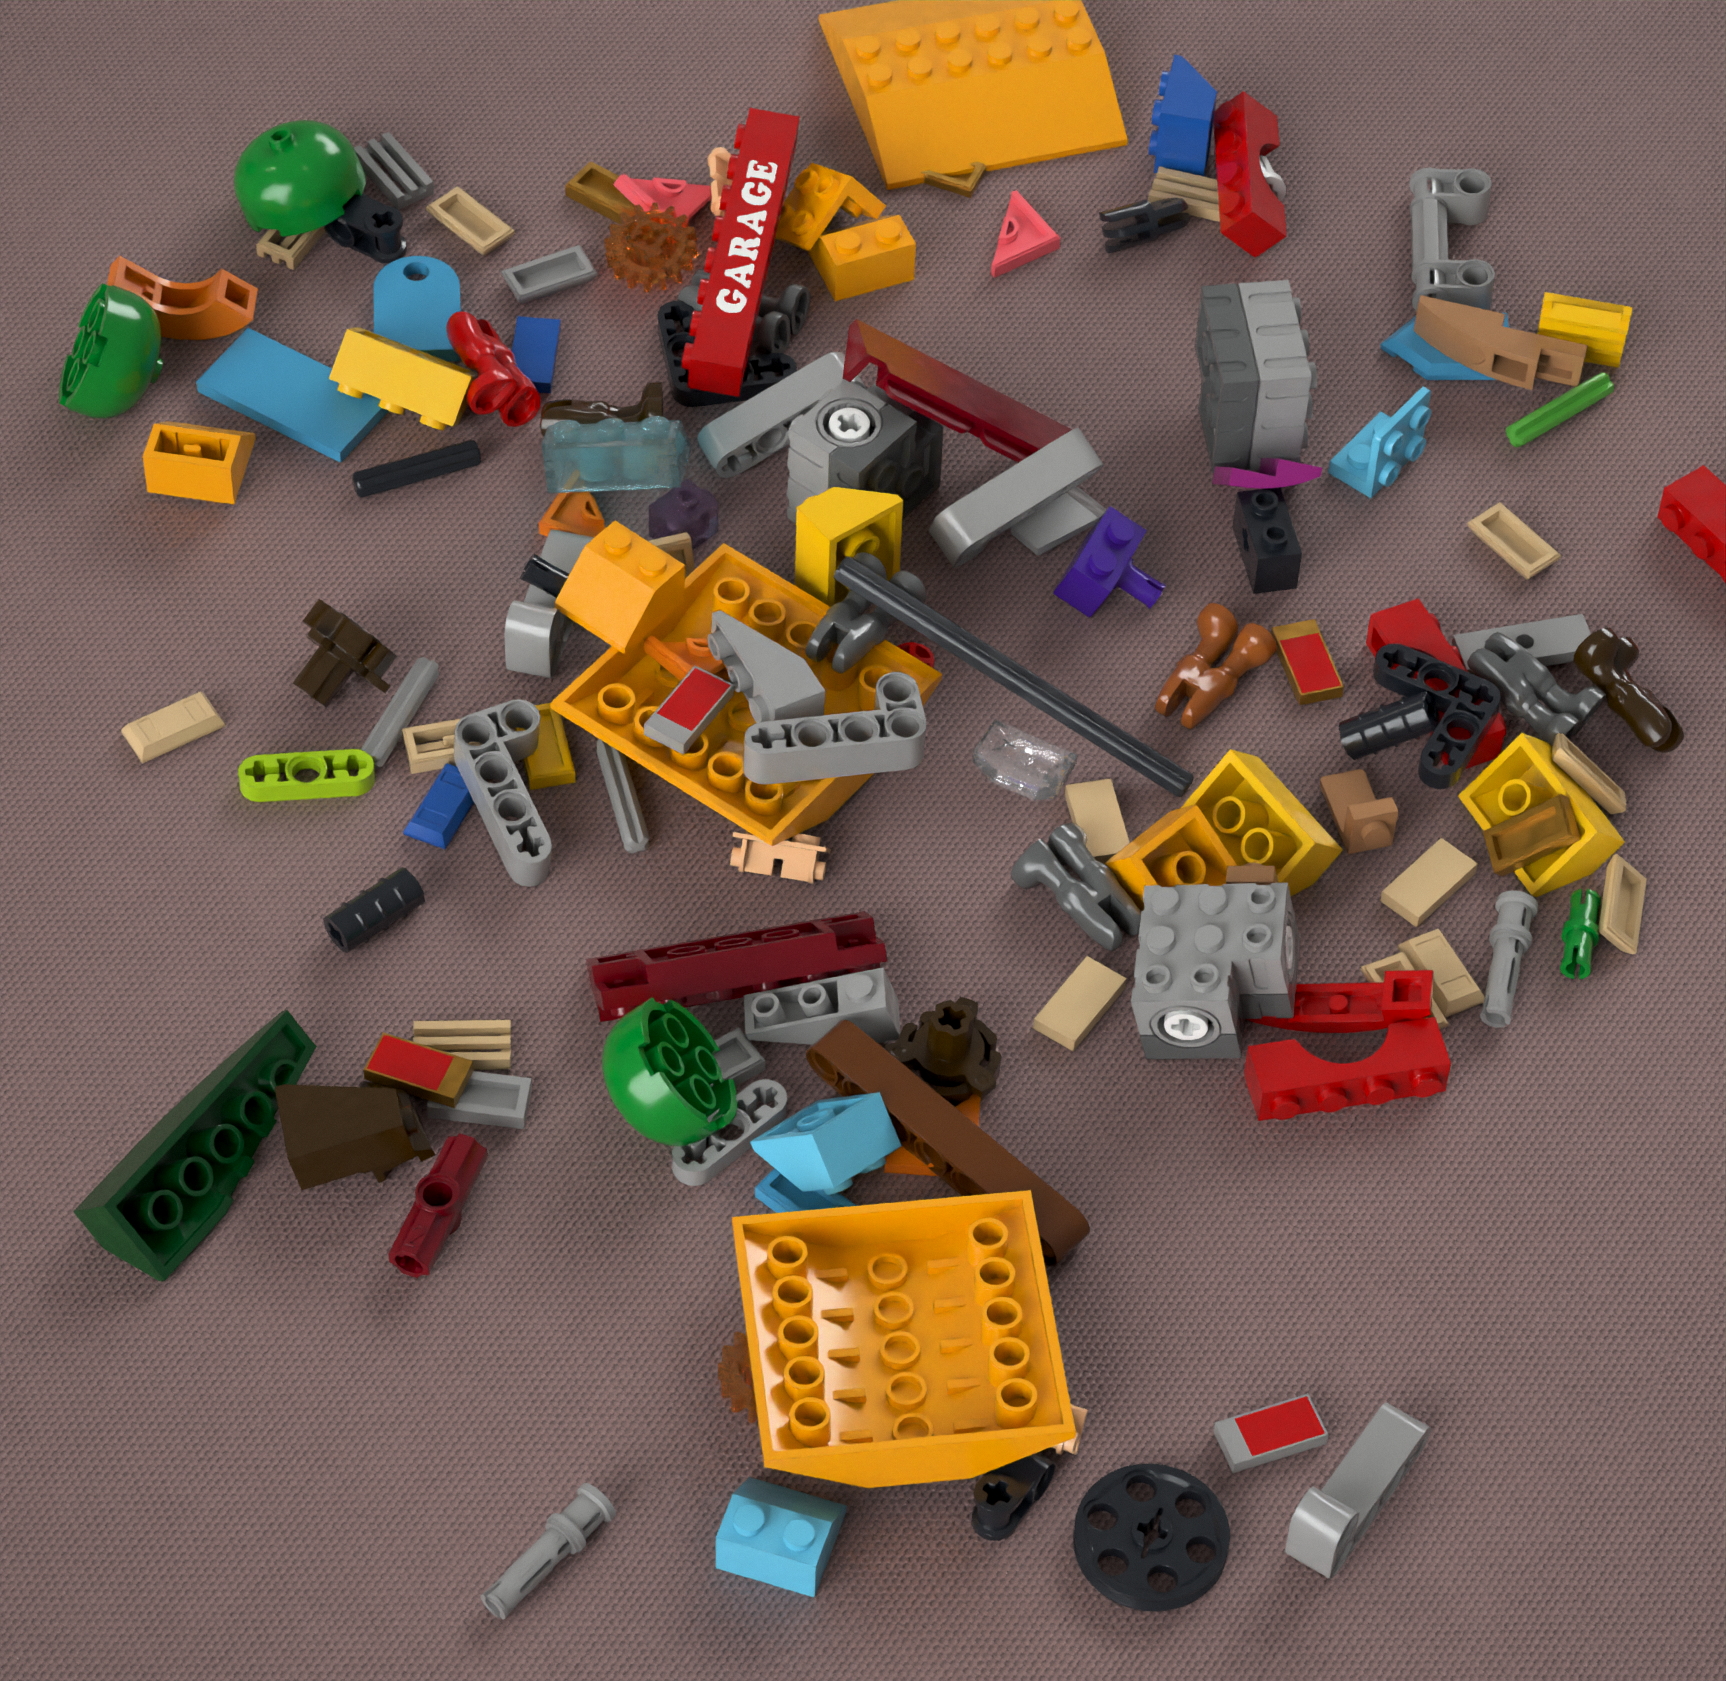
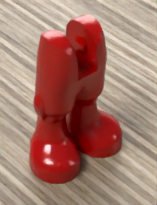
[446,311,541,427]

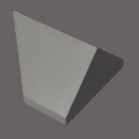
[1011,487,1107,556]

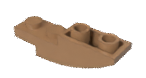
[1414,295,1588,390]

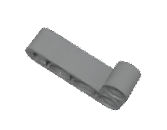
[697,352,867,478]
[928,428,1104,568]
[504,529,594,679]
[743,672,926,784]
[454,699,552,887]
[1285,1402,1431,1579]

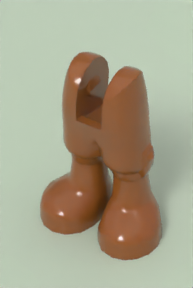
[1155,603,1277,730]

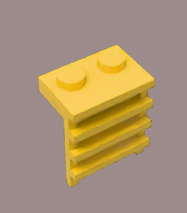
[1537,292,1632,368]

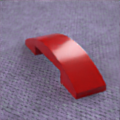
[1245,970,1434,1033]

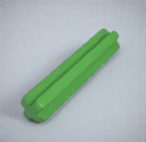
[1505,372,1614,448]

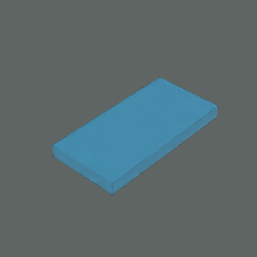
[196,328,389,463]

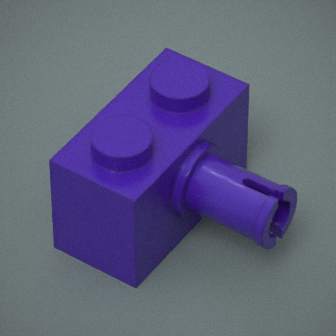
[1053,506,1166,618]

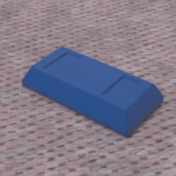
[403,763,474,849]

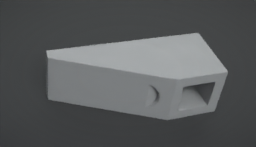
[707,610,825,723]
[744,967,901,1045]

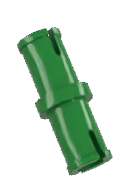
[1560,889,1601,979]

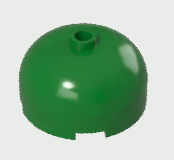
[234,120,366,236]
[59,283,163,419]
[602,997,737,1146]

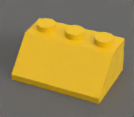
[329,327,478,431]
[795,487,903,607]
[1458,733,1625,897]
[1181,749,1343,896]

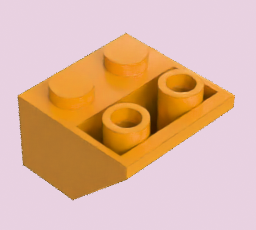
[143,421,256,505]

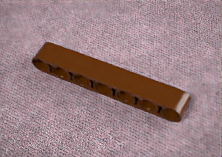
[806,1020,1090,1267]

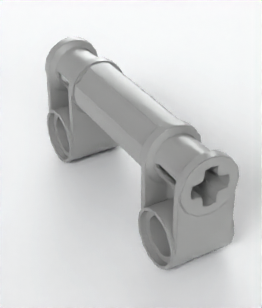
[1409,167,1495,312]

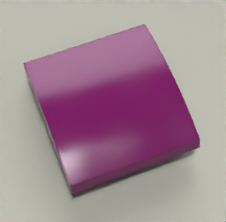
[1212,458,1322,489]

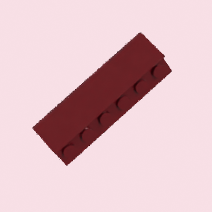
[586,911,888,1022]

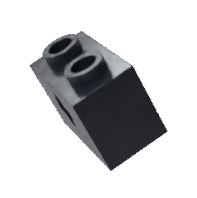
[1232,487,1302,594]

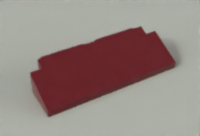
[843,319,1072,463]

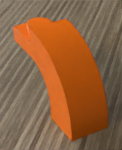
[107,256,258,340]

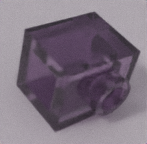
[648,478,719,550]

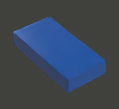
[512,316,561,393]

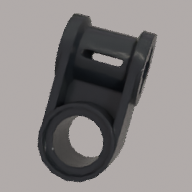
[324,193,407,263]
[972,1453,1056,1541]

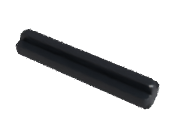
[352,440,481,498]

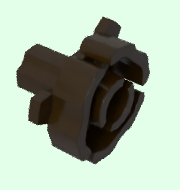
[293,599,397,708]
[885,997,1002,1107]

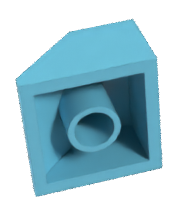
[750,1092,901,1195]
[716,1477,847,1598]

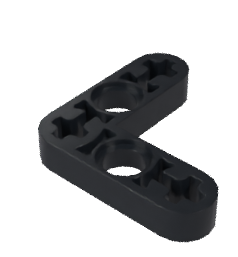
[658,301,797,407]
[1373,644,1501,789]

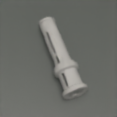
[1480,890,1538,1028]
[480,1483,616,1620]

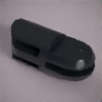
[1099,197,1190,254]

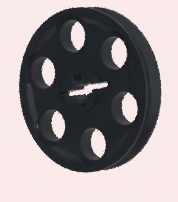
[1073,1463,1230,1612]

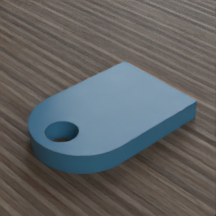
[373,256,462,361]

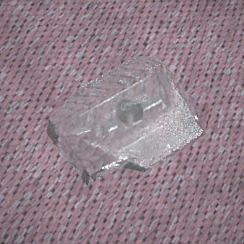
[973,719,1077,801]

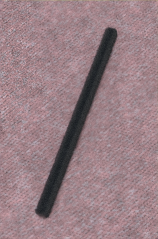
[834,556,1194,797]

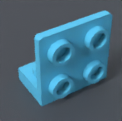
[1328,386,1432,498]

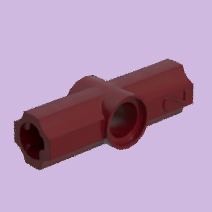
[388,1133,488,1278]

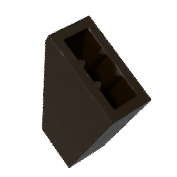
[275,1084,420,1190]

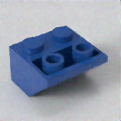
[1148,55,1217,176]

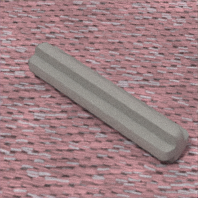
[360,657,439,769]
[596,739,650,854]

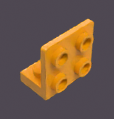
[775,162,886,251]

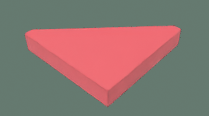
[613,174,712,239]
[991,190,1060,278]

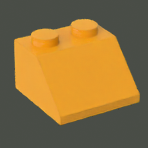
[808,215,916,301]
[555,520,685,654]
[1104,804,1237,911]

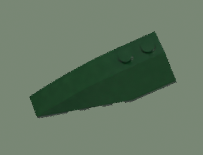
[73,1010,317,1281]

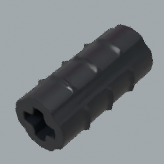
[1339,691,1440,760]
[323,867,425,953]

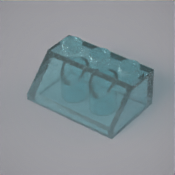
[542,416,691,493]

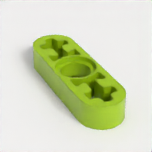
[238,749,375,802]

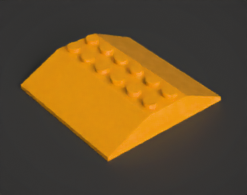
[819,0,1128,190]
[551,543,942,846]
[732,1190,1076,1488]

